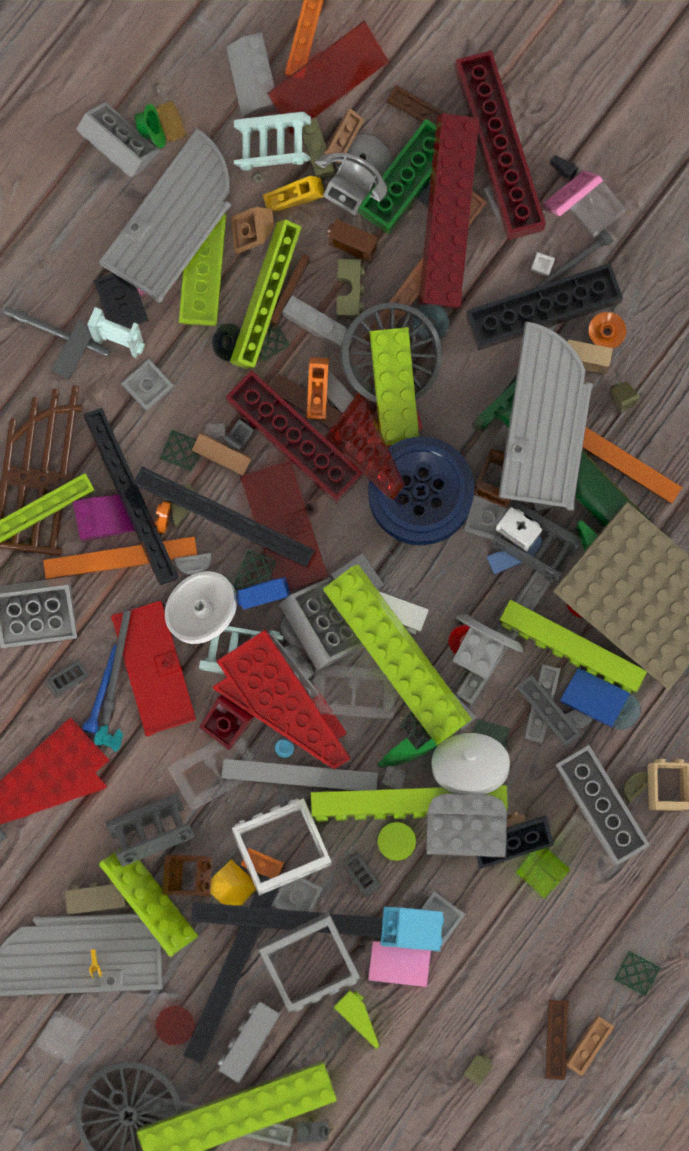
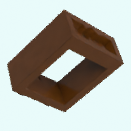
[327,219,378,264]
[474,448,511,508]
[162,855,213,896]

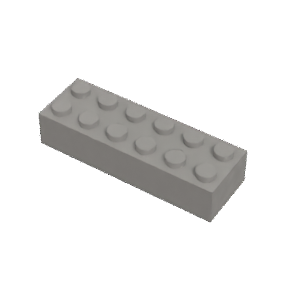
[554,745,650,866]

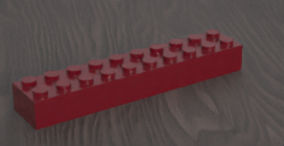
[454,50,546,240]
[418,113,479,309]

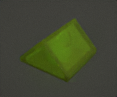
[516,848,570,899]

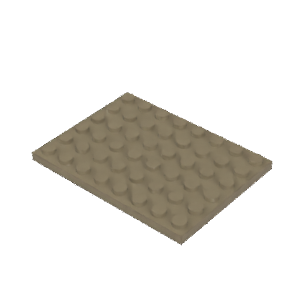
[552,502,689,690]

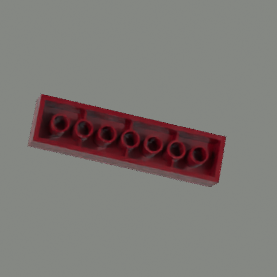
[225,370,363,504]

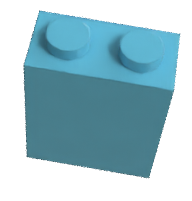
[380,907,444,951]

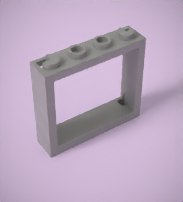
[258,912,360,1012]

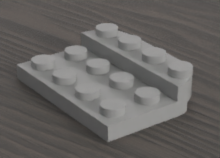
[427,794,507,857]

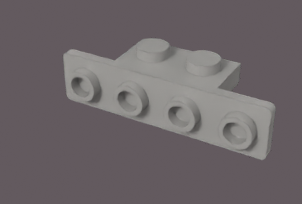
[270,634,319,700]

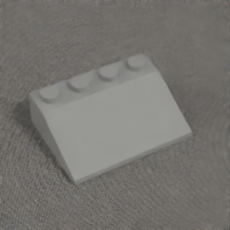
[0,577,77,648]
[279,577,364,671]

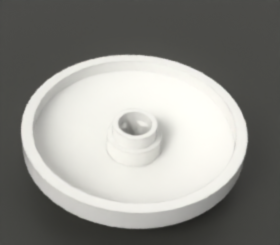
[165,571,237,644]
[432,733,510,795]

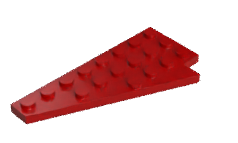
[212,629,351,769]
[0,718,110,825]

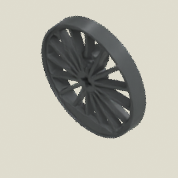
[341,303,442,403]
[76,1062,182,1151]

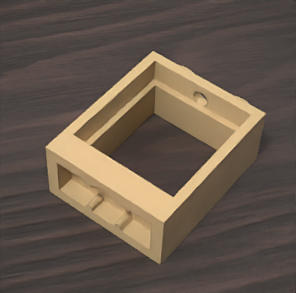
[567,339,613,375]
[647,759,689,811]

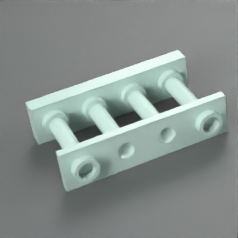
[234,112,311,170]
[87,307,145,358]
[199,626,284,674]

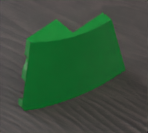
[377,738,437,768]

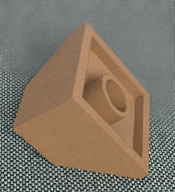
[230,207,274,254]

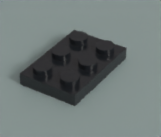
[93,273,149,328]

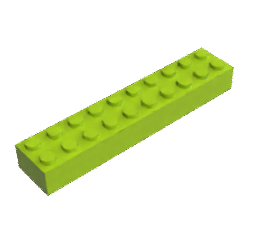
[323,564,472,745]
[311,785,508,822]
[136,1061,337,1151]

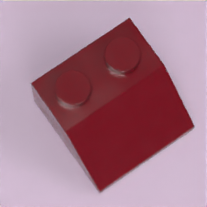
[199,695,255,750]

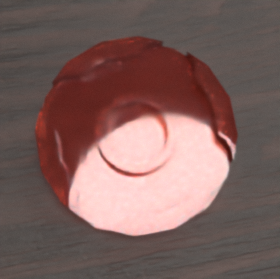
[155,1006,195,1045]

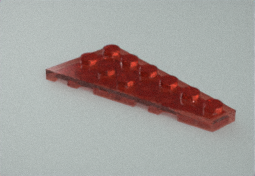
[325,393,405,500]

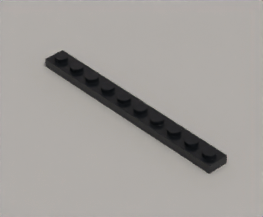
[84,408,178,585]
[133,466,315,568]
[183,875,279,1064]
[191,902,383,938]

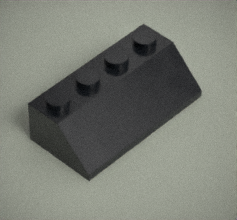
[475,815,554,869]

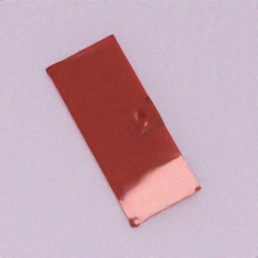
[267,21,389,134]
[240,461,329,591]

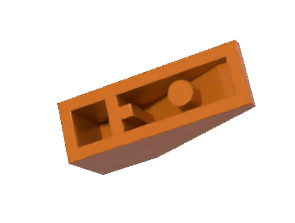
[307,357,329,419]

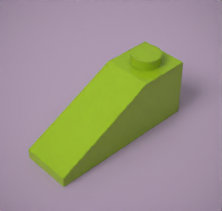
[334,990,379,1049]

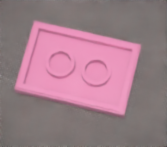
[542,170,603,216]
[368,941,431,987]

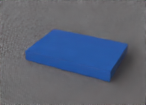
[560,668,630,728]

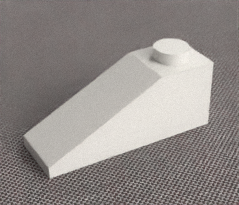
[379,592,428,635]

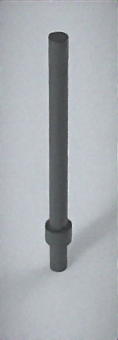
[3,306,110,357]
[101,610,131,725]

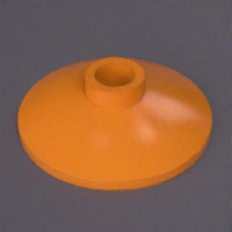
[588,312,627,348]

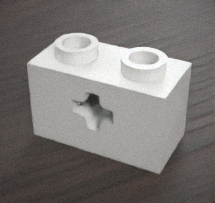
[496,507,542,552]

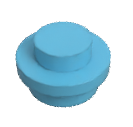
[275,738,294,758]

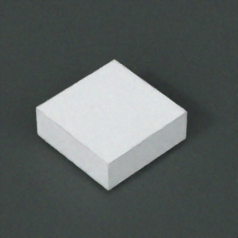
[531,252,555,277]

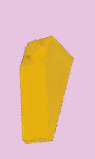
[263,176,325,212]

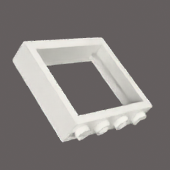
[232,798,331,896]

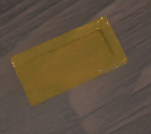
[156,101,186,142]

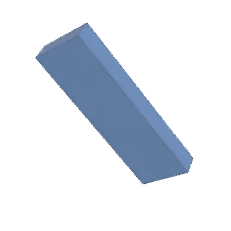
[487,535,547,575]

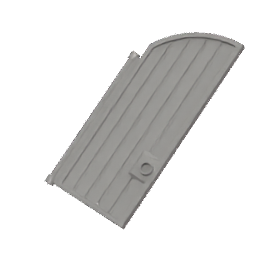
[99,129,231,303]
[499,322,593,510]
[0,913,163,996]

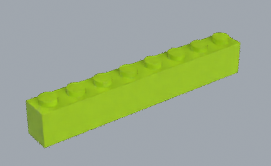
[230,220,302,369]
[498,600,647,694]

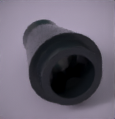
[550,155,578,180]

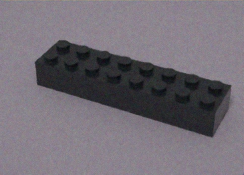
[466,263,623,351]

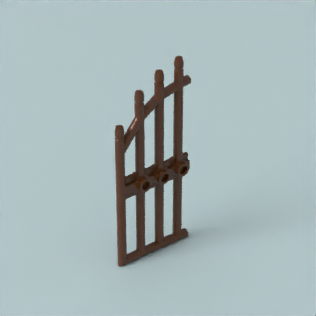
[0,385,83,556]

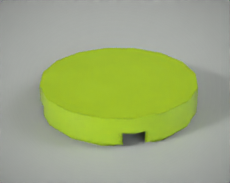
[377,822,416,861]

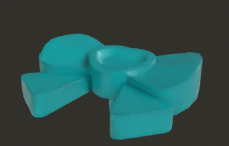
[94,725,123,752]

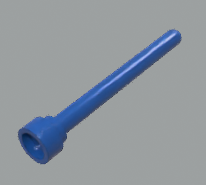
[82,644,117,734]

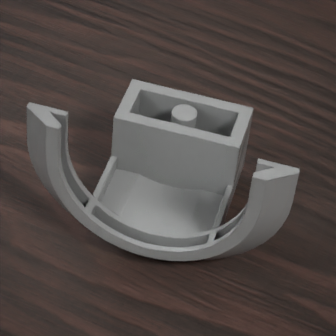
[315,153,387,215]
[453,613,524,679]

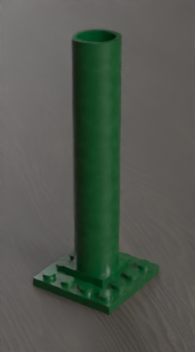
[471,381,651,528]

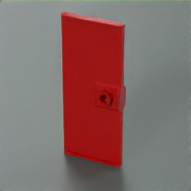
[111,601,197,737]

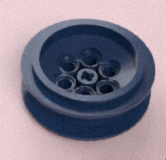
[368,436,474,546]

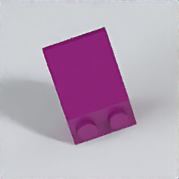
[73,495,135,542]

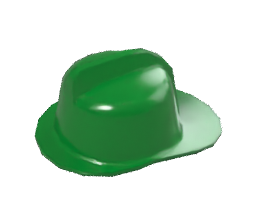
[134,104,166,148]

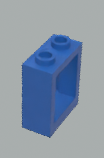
[236,576,291,609]

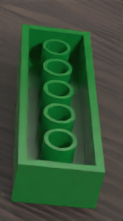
[359,119,436,235]

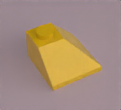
[210,859,256,906]

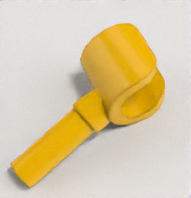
[89,949,102,978]

